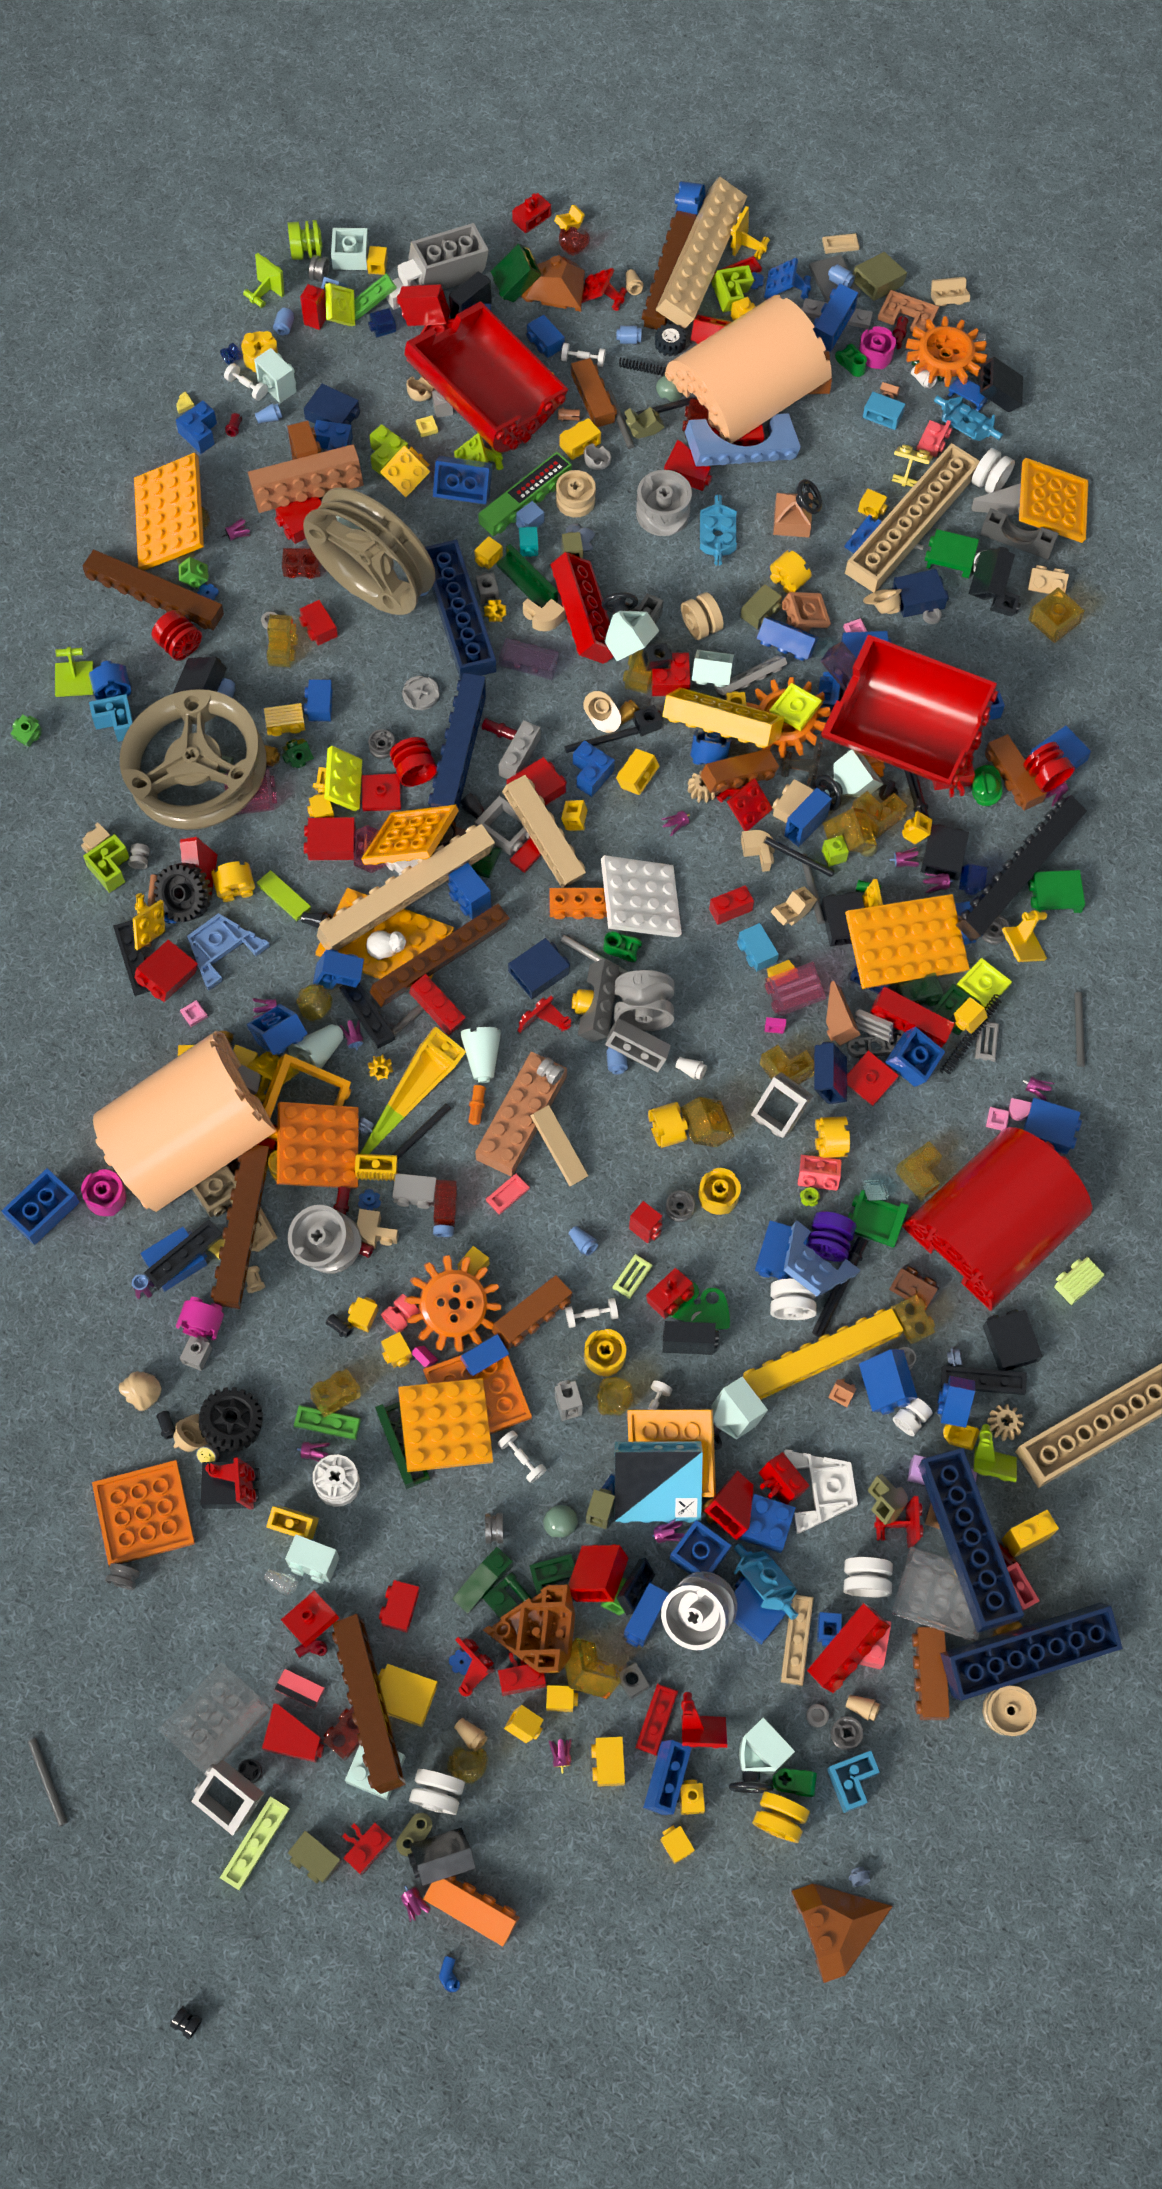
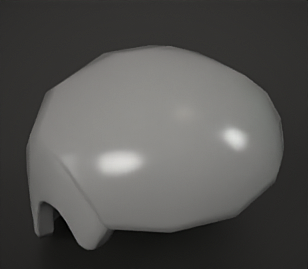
[584,443,612,470]

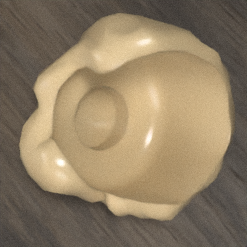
[119,1371,162,1411]

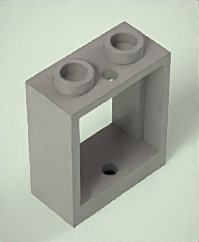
[475,796,530,856]
[751,1072,814,1138]
[191,1760,265,1836]

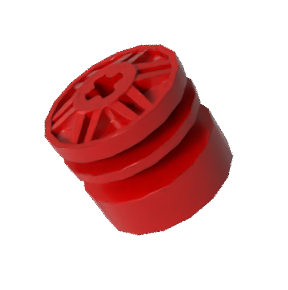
[151,610,202,661]
[389,737,437,787]
[1023,742,1075,793]

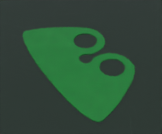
[669,1281,730,1329]

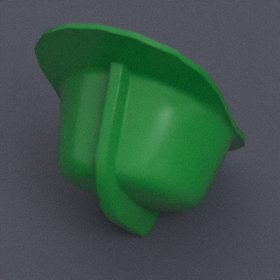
[971,765,1002,806]

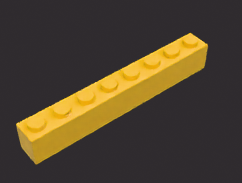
[742,1308,903,1400]

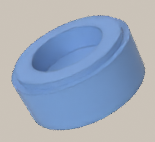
[433,1225,454,1237]

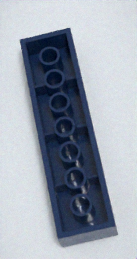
[425,539,496,680]
[428,673,486,823]
[918,1448,1024,1633]
[940,1602,1123,1701]

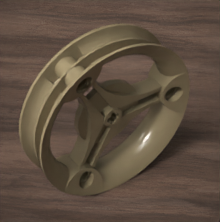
[303,488,435,615]
[120,690,267,830]

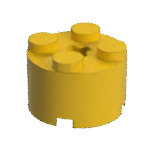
[241,331,278,372]
[770,550,812,594]
[211,861,255,902]
[648,1102,688,1148]
[815,1116,850,1158]
[698,1168,741,1215]
[584,1329,627,1377]

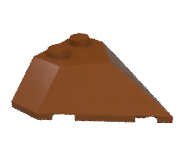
[521,255,585,312]
[483,1585,575,1673]
[791,1883,893,1983]

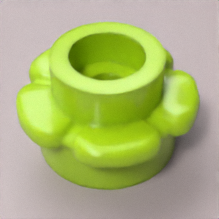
[800,1187,820,1207]

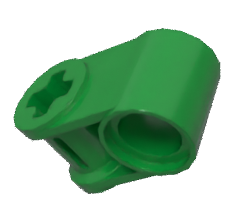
[835,343,867,377]
[603,931,642,962]
[772,1768,817,1797]

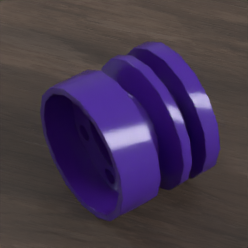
[806,1211,857,1262]

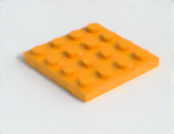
[1019,458,1088,543]
[361,805,459,865]
[398,1378,493,1472]
[627,1409,716,1497]

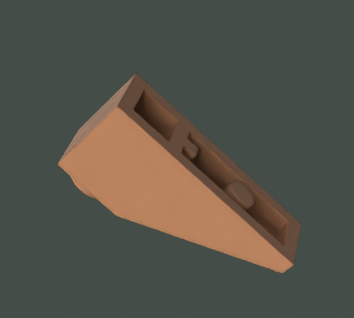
[826,981,861,1046]

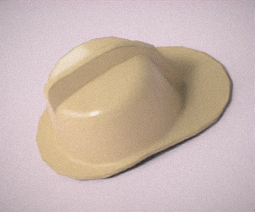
[863,589,902,614]
[583,691,621,733]
[173,1414,208,1452]

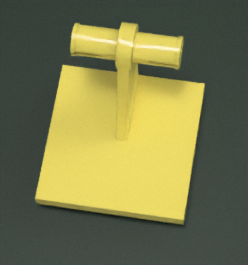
[892,444,933,487]

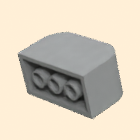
[409,223,489,290]

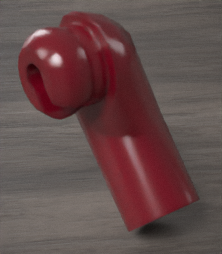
[294,1639,328,1658]

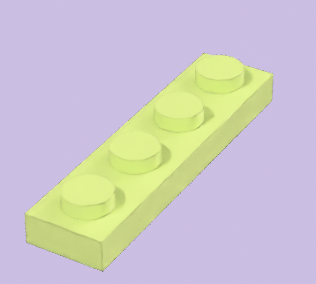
[220,1796,290,1891]

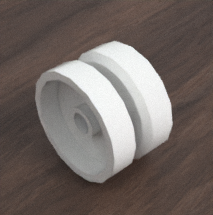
[972,448,1015,493]
[770,1279,817,1320]
[843,1557,893,1598]
[409,1769,465,1815]

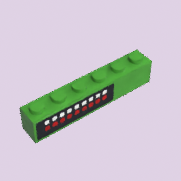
[478,452,572,537]

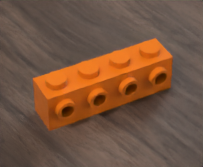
[550,888,607,919]
[423,1875,520,1946]

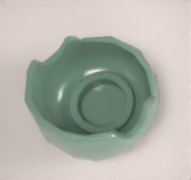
[656,375,683,402]
[543,1505,578,1538]

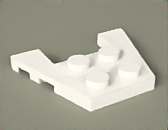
[784,1450,858,1534]

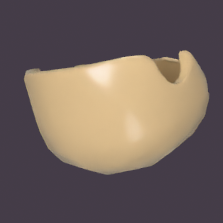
[406,376,434,402]

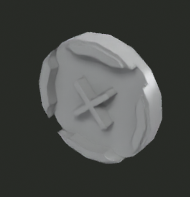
[402,676,439,710]

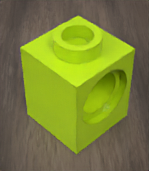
[822,836,849,867]

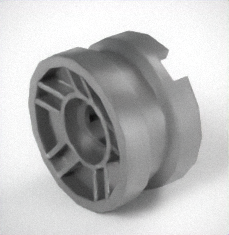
[309,255,330,282]
[368,729,395,759]
[981,915,1009,945]
[665,1190,695,1222]
[485,1513,503,1544]
[105,1563,140,1590]
[831,1717,863,1750]

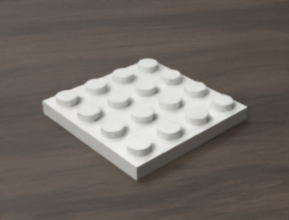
[601,855,682,937]

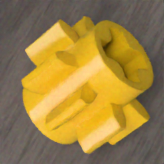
[483,600,507,622]
[368,1054,393,1081]

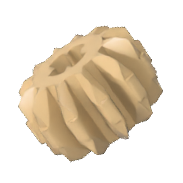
[688,770,719,803]
[987,1404,1024,1441]

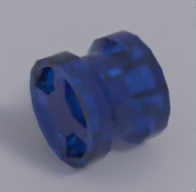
[220,343,242,365]

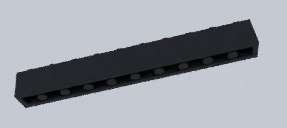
[956,795,1087,942]

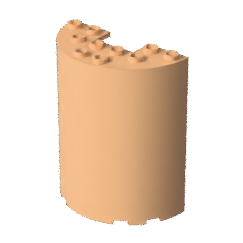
[665,295,832,444]
[93,1031,276,1212]

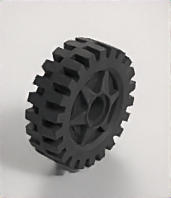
[154,863,212,922]
[199,1387,263,1452]

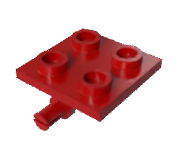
[582,268,627,311]
[717,778,773,831]
[517,996,571,1033]
[205,1457,256,1510]
[874,1496,923,1548]
[455,1637,495,1697]
[681,1692,728,1748]

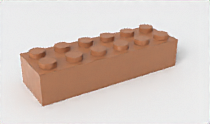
[248,444,364,513]
[475,1052,567,1177]

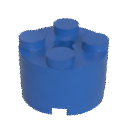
[675,181,706,215]
[89,661,131,700]
[690,729,731,765]

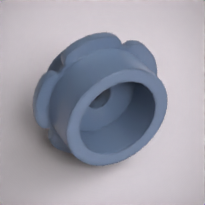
[358,1117,374,1135]
[947,1347,962,1367]
[849,1867,870,1887]

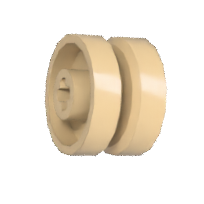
[556,470,596,517]
[681,592,724,640]
[982,1686,1037,1736]

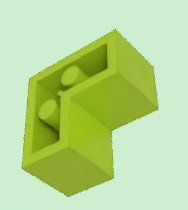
[711,265,754,312]
[369,424,408,478]
[83,834,129,893]

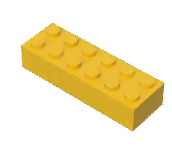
[662,687,784,748]

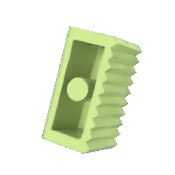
[1054,1257,1104,1305]

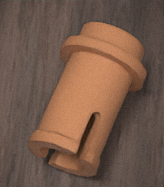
[558,407,580,422]

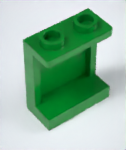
[924,529,979,579]
[1028,870,1085,913]
[847,1190,909,1248]

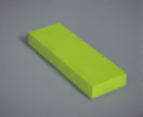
[256,870,311,921]

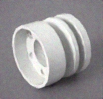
[313,1454,360,1507]

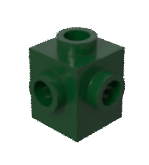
[282,738,314,768]

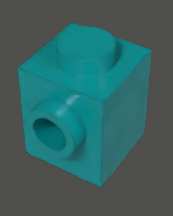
[519,527,538,557]

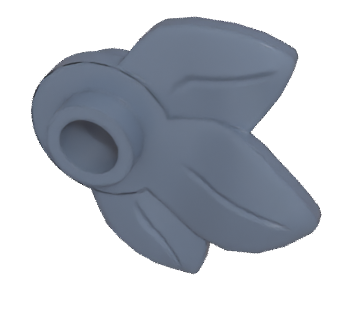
[565,524,595,551]

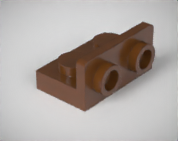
[889,1266,939,1310]

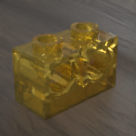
[891,1295,935,1344]
[310,1369,361,1418]

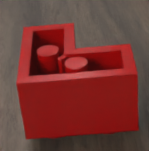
[651,653,690,696]

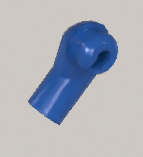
[439,1956,460,1992]

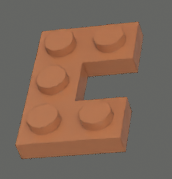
[877,290,939,332]

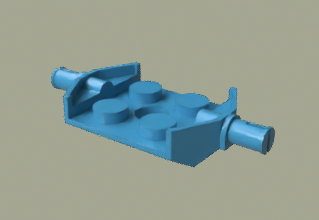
[934,395,1003,441]
[700,495,737,566]
[734,1543,798,1620]

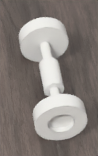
[561,343,606,367]
[224,363,268,401]
[565,1298,618,1328]
[648,1381,672,1409]
[498,1430,547,1483]

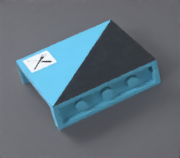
[614,1441,703,1523]

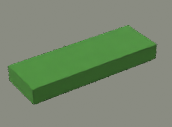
[354,273,397,320]
[294,1405,361,1440]

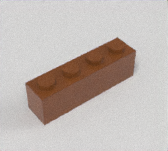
[571,358,617,428]
[985,734,1047,811]
[700,749,779,793]
[492,1275,572,1350]
[912,1627,950,1720]

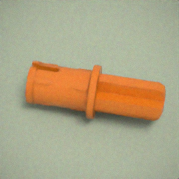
[468,1085,486,1125]

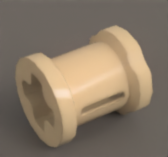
[246,1266,265,1293]

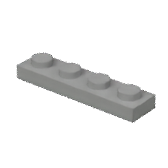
[802,298,873,329]
[714,655,787,696]

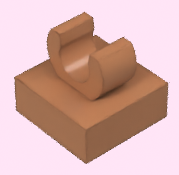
[880,382,900,399]
[828,1379,857,1407]

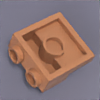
[782,592,831,632]

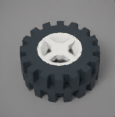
[655,323,686,357]

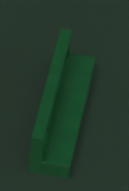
[497,544,558,608]
[375,1402,430,1489]

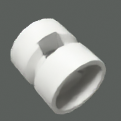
[893,1398,933,1436]

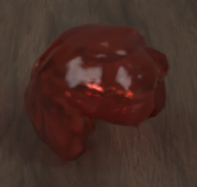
[559,226,590,256]

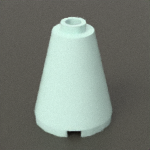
[288,1024,343,1076]
[461,1027,501,1083]

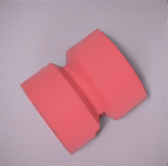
[381,1294,420,1333]

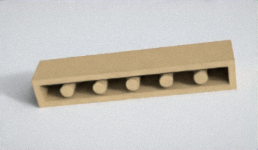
[502,775,586,888]

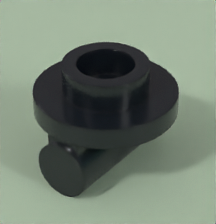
[879,780,898,802]

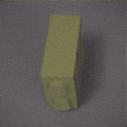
[853,252,907,301]

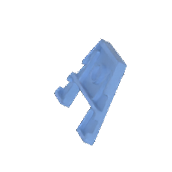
[187,913,270,991]
[784,1220,860,1296]

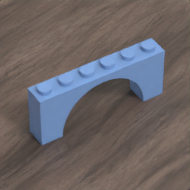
[685,413,801,466]

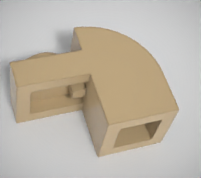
[523,598,565,631]
[741,830,775,872]
[771,886,817,926]
[357,1209,399,1249]

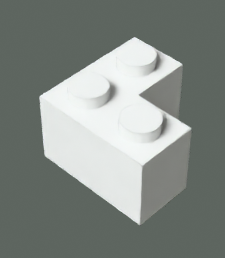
[386,259,422,310]

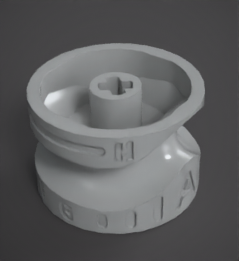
[636,470,692,536]
[614,970,674,1031]
[288,1205,361,1274]
[661,1571,737,1650]

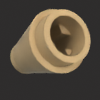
[625,269,643,295]
[846,1694,880,1721]
[454,1718,487,1751]

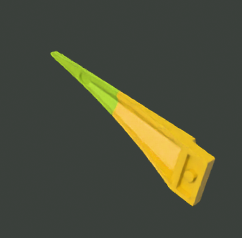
[360,1027,466,1154]

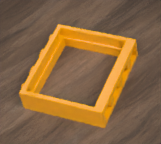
[262,1054,351,1141]

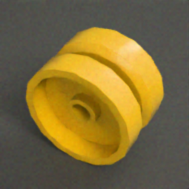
[752,1792,810,1843]

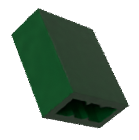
[490,243,542,302]

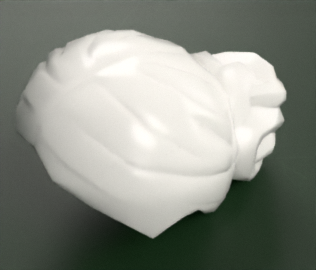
[366,931,406,960]

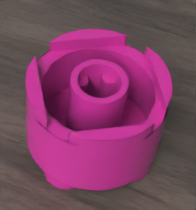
[859,326,896,369]
[81,1169,127,1216]
[176,1297,224,1340]

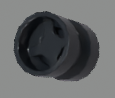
[238,1758,262,1784]
[170,2005,203,2040]

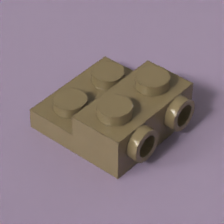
[191,1165,237,1217]

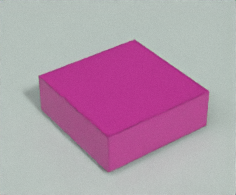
[764,1017,786,1034]
[411,1346,438,1367]

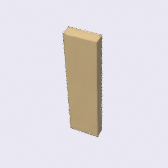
[530,1105,588,1186]
[781,1595,814,1686]

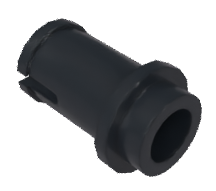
[325,1313,353,1338]
[156,1411,176,1440]

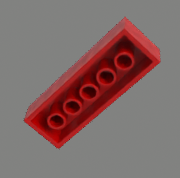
[551,552,614,664]

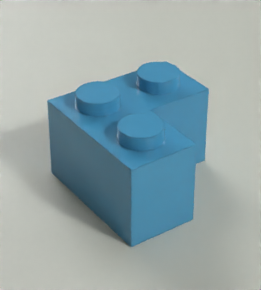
[89,694,133,742]
[827,1751,880,1813]

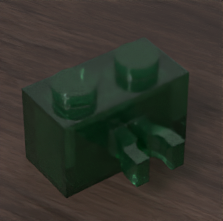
[896,973,943,1006]

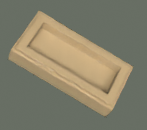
[822,233,859,254]

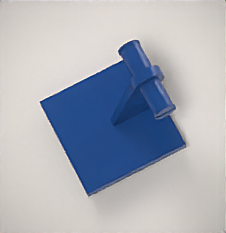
[764,258,811,300]

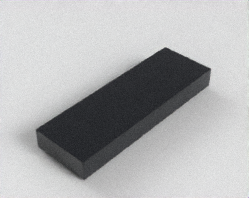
[616,1557,655,1615]

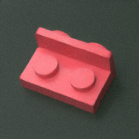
[917,420,952,457]
[798,1154,841,1191]

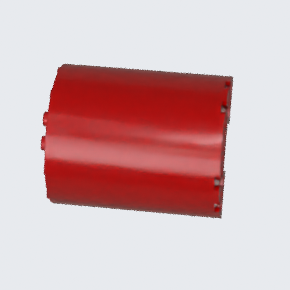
[404,301,569,452]
[821,634,999,788]
[902,1127,1092,1311]

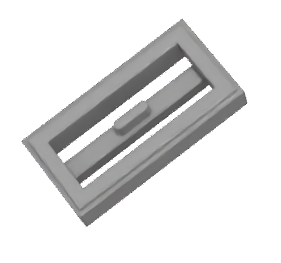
[855,1009,893,1042]
[975,1022,999,1062]

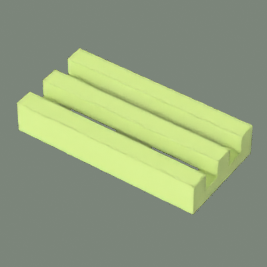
[613,1254,652,1299]

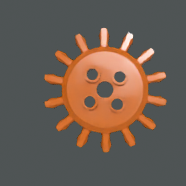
[906,316,987,387]
[746,677,830,758]
[404,1255,501,1352]

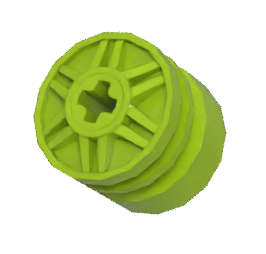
[287,220,323,260]

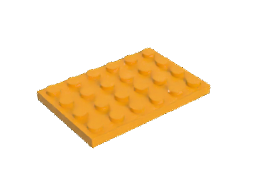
[134,453,204,571]
[315,888,454,990]
[845,894,970,989]

